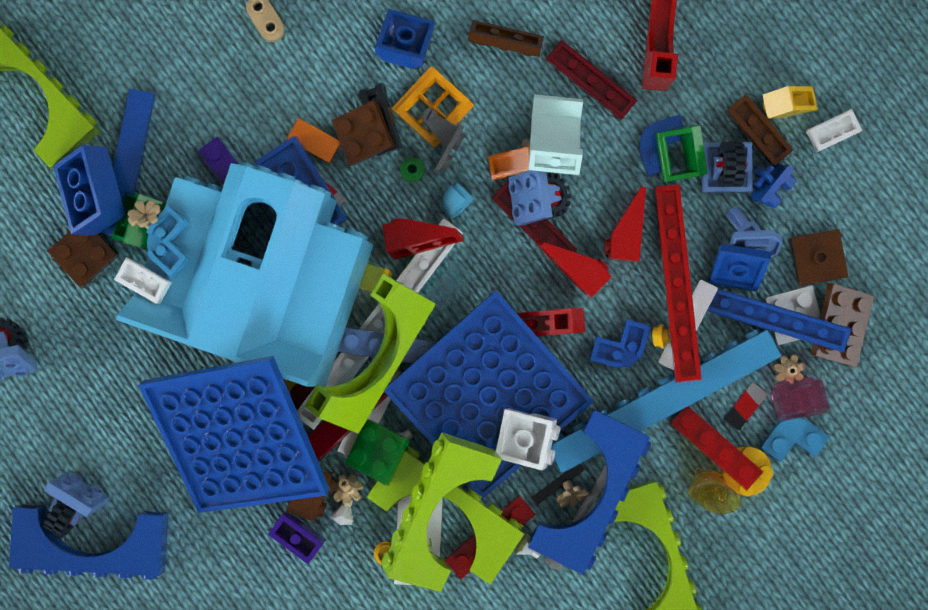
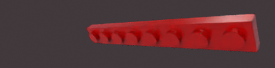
[654,184,702,383]

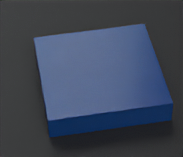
[709,244,771,292]

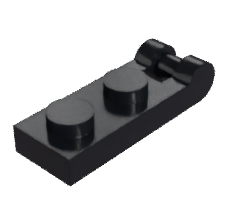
[359,82,403,156]

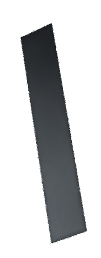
[532,464,584,505]

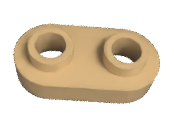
[246,0,285,43]

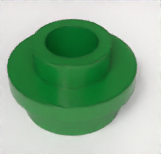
[400,157,425,182]

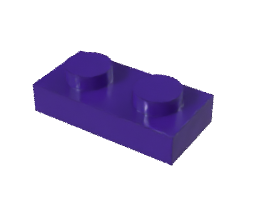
[197,137,239,185]

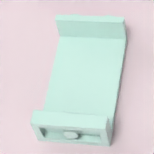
[529,94,583,175]

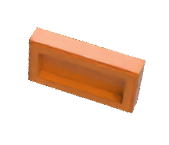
[287,118,341,164]
[488,146,530,180]

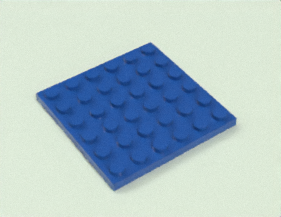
[384,290,594,500]
[138,356,330,513]

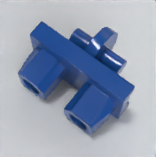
[750,163,797,208]

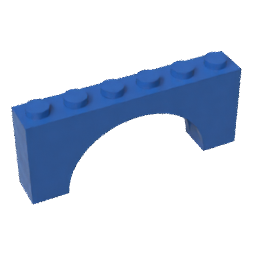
[528,409,651,575]
[9,505,169,580]

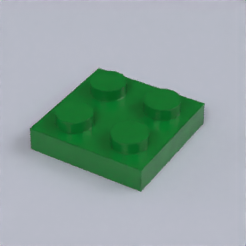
[345,419,410,486]

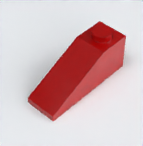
[604,187,646,263]
[382,218,464,260]
[535,240,612,298]
[517,308,585,336]

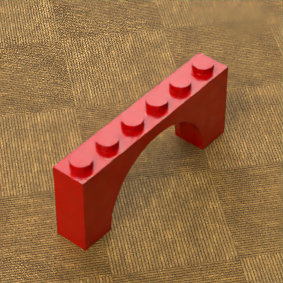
[641,0,678,92]

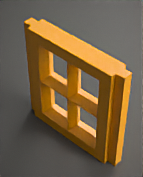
[392,66,474,148]

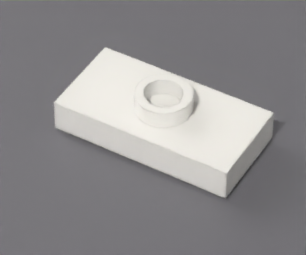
[806,109,863,153]
[114,257,172,304]

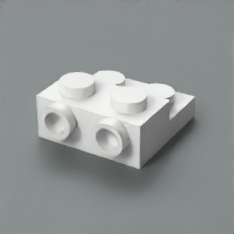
[496,408,560,470]

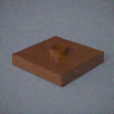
[789,229,849,286]

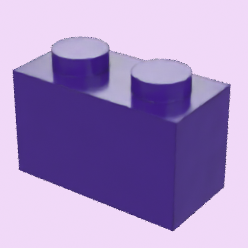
[268,510,326,564]

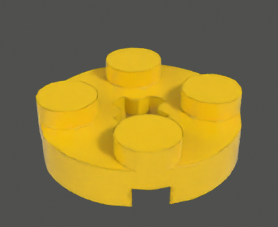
[721,446,773,496]

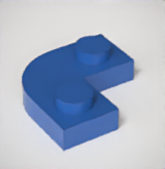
[639,114,684,177]
[589,319,651,368]

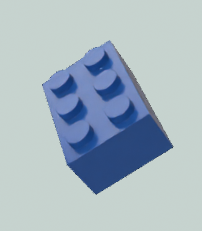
[53,145,126,235]

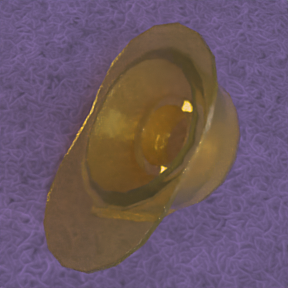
[687,468,741,514]

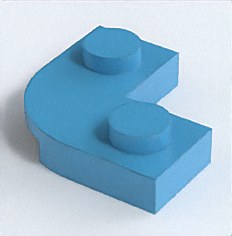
[146,205,190,278]
[759,417,830,462]

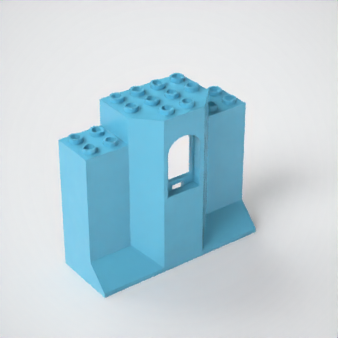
[116,162,374,387]

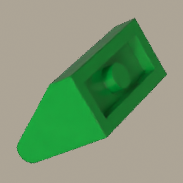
[655,124,708,182]

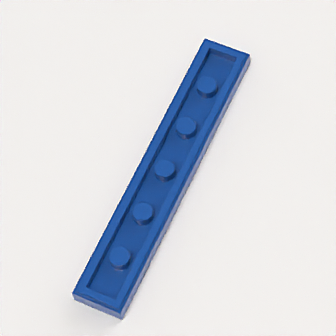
[100,89,156,235]
[707,289,852,353]

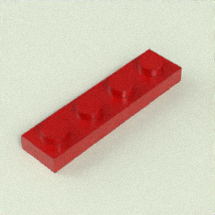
[670,406,763,491]
[445,495,536,579]

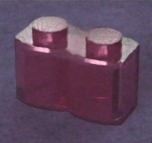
[770,377,830,421]

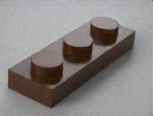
[468,20,544,57]
[726,94,793,167]

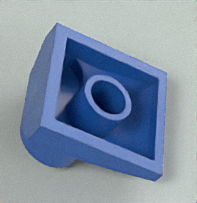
[375,9,435,69]

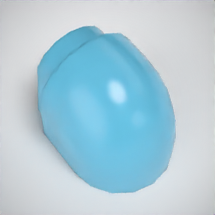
[442,182,475,219]

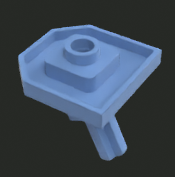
[726,207,783,257]

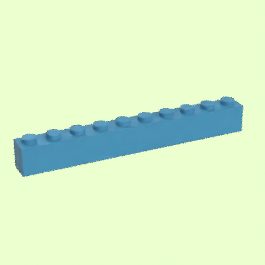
[551,328,781,473]

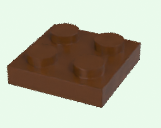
[331,100,395,166]
[47,231,119,288]

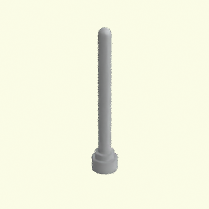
[543,465,607,571]

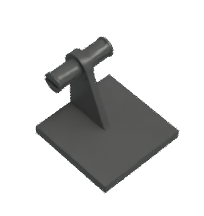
[422,108,465,175]

